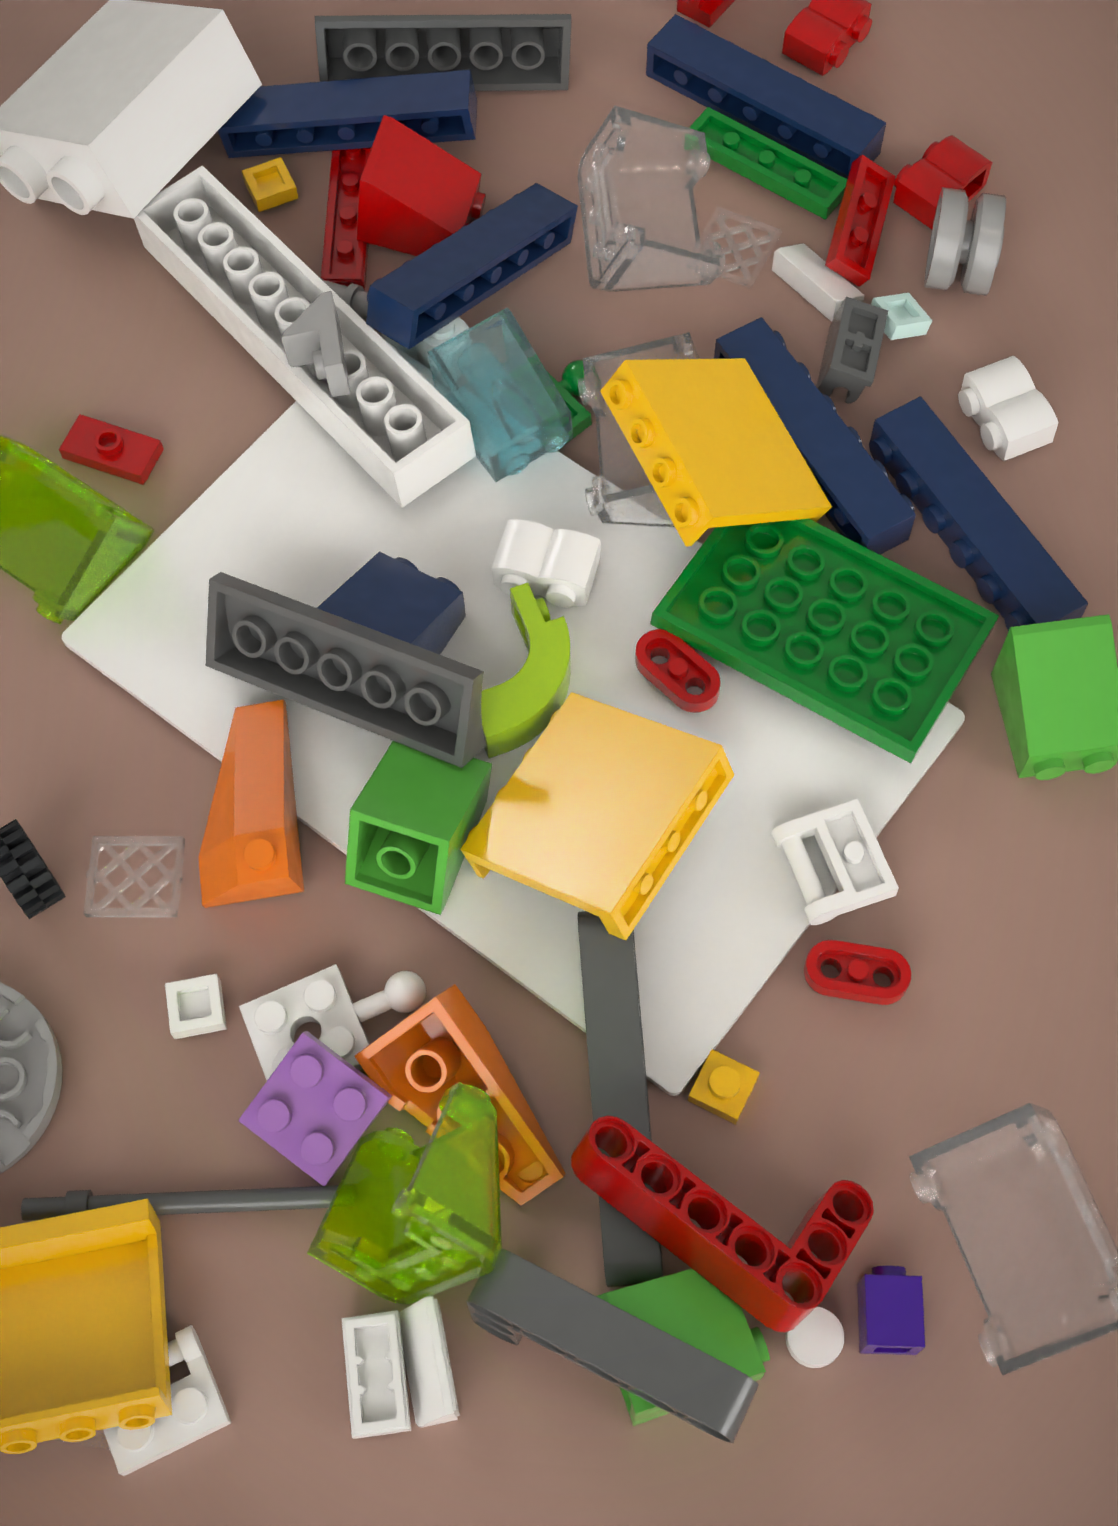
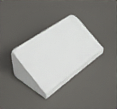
[772,243,865,322]
[400,1296,460,1428]

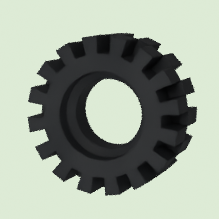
[0,819,66,919]

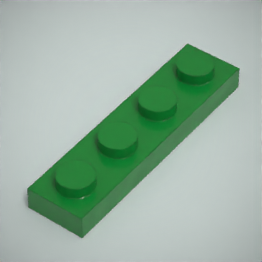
[684,107,848,220]

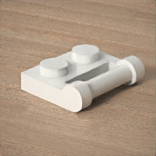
[771,798,899,925]
[103,1325,231,1476]

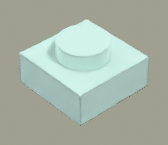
[871,293,932,340]

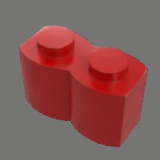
[782,0,872,76]
[893,135,992,229]

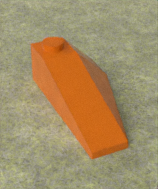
[198,699,304,908]
[354,984,566,1206]

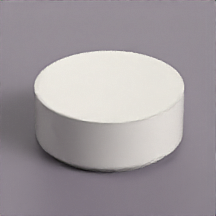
[786,1307,844,1368]

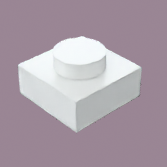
[165,974,227,1039]

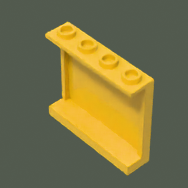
[600,358,832,547]
[460,692,734,941]
[0,1198,172,1454]

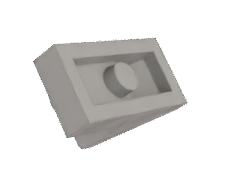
[281,291,350,397]

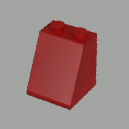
[357,115,486,256]

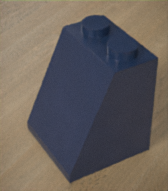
[317,551,466,655]

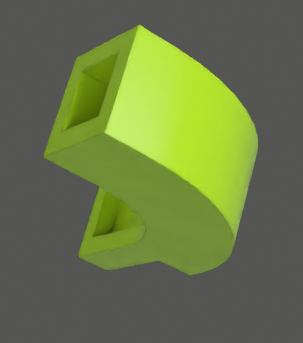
[481,583,571,759]

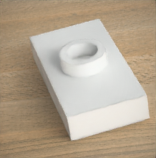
[342,1310,411,1439]

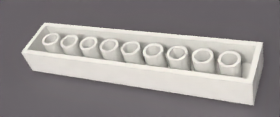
[134,166,476,508]

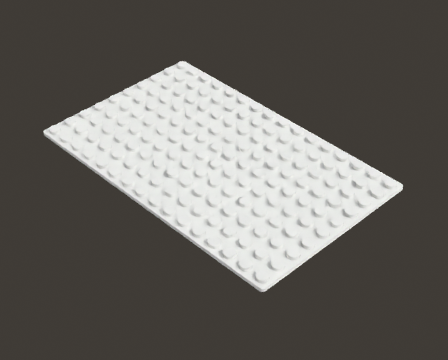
[62,341,965,1096]

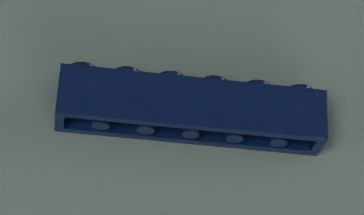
[646,14,886,179]
[218,70,477,158]
[366,183,578,349]
[714,317,916,555]
[869,396,1088,631]

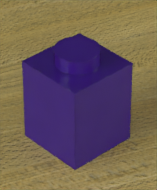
[857,1266,925,1355]

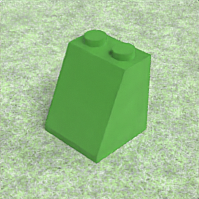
[991,614,1118,780]
[345,741,492,915]
[597,1269,770,1427]

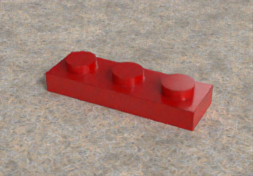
[825,154,896,287]

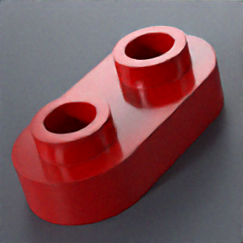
[635,629,721,713]
[804,940,911,1005]

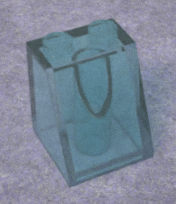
[427,307,573,482]

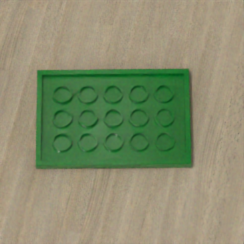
[650,519,999,764]

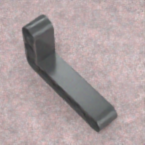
[466,1247,759,1443]

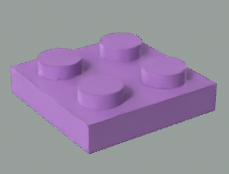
[238,1031,392,1187]

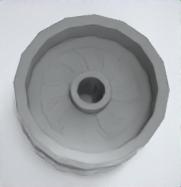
[924,187,1006,296]

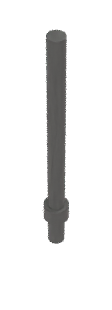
[21,1185,355,1221]

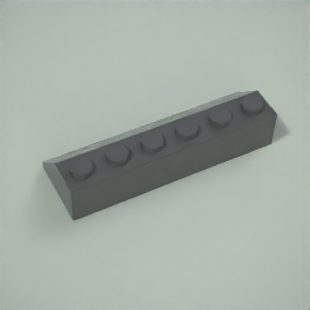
[315,14,572,91]

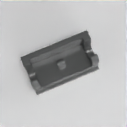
[816,297,888,404]

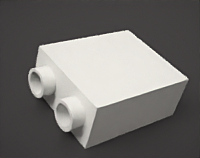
[0,0,262,219]

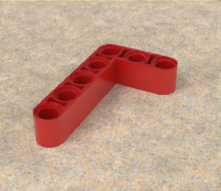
[571,1116,874,1332]

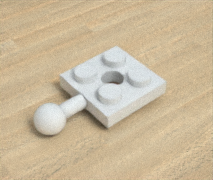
[239,964,426,1080]

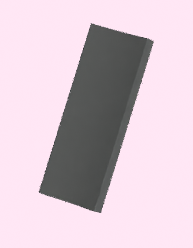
[205,572,486,768]

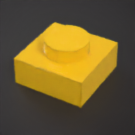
[242,157,299,212]
[688,1049,760,1125]

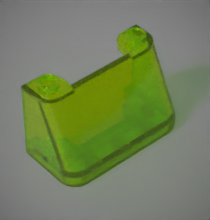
[0,434,154,624]
[307,1082,502,1305]

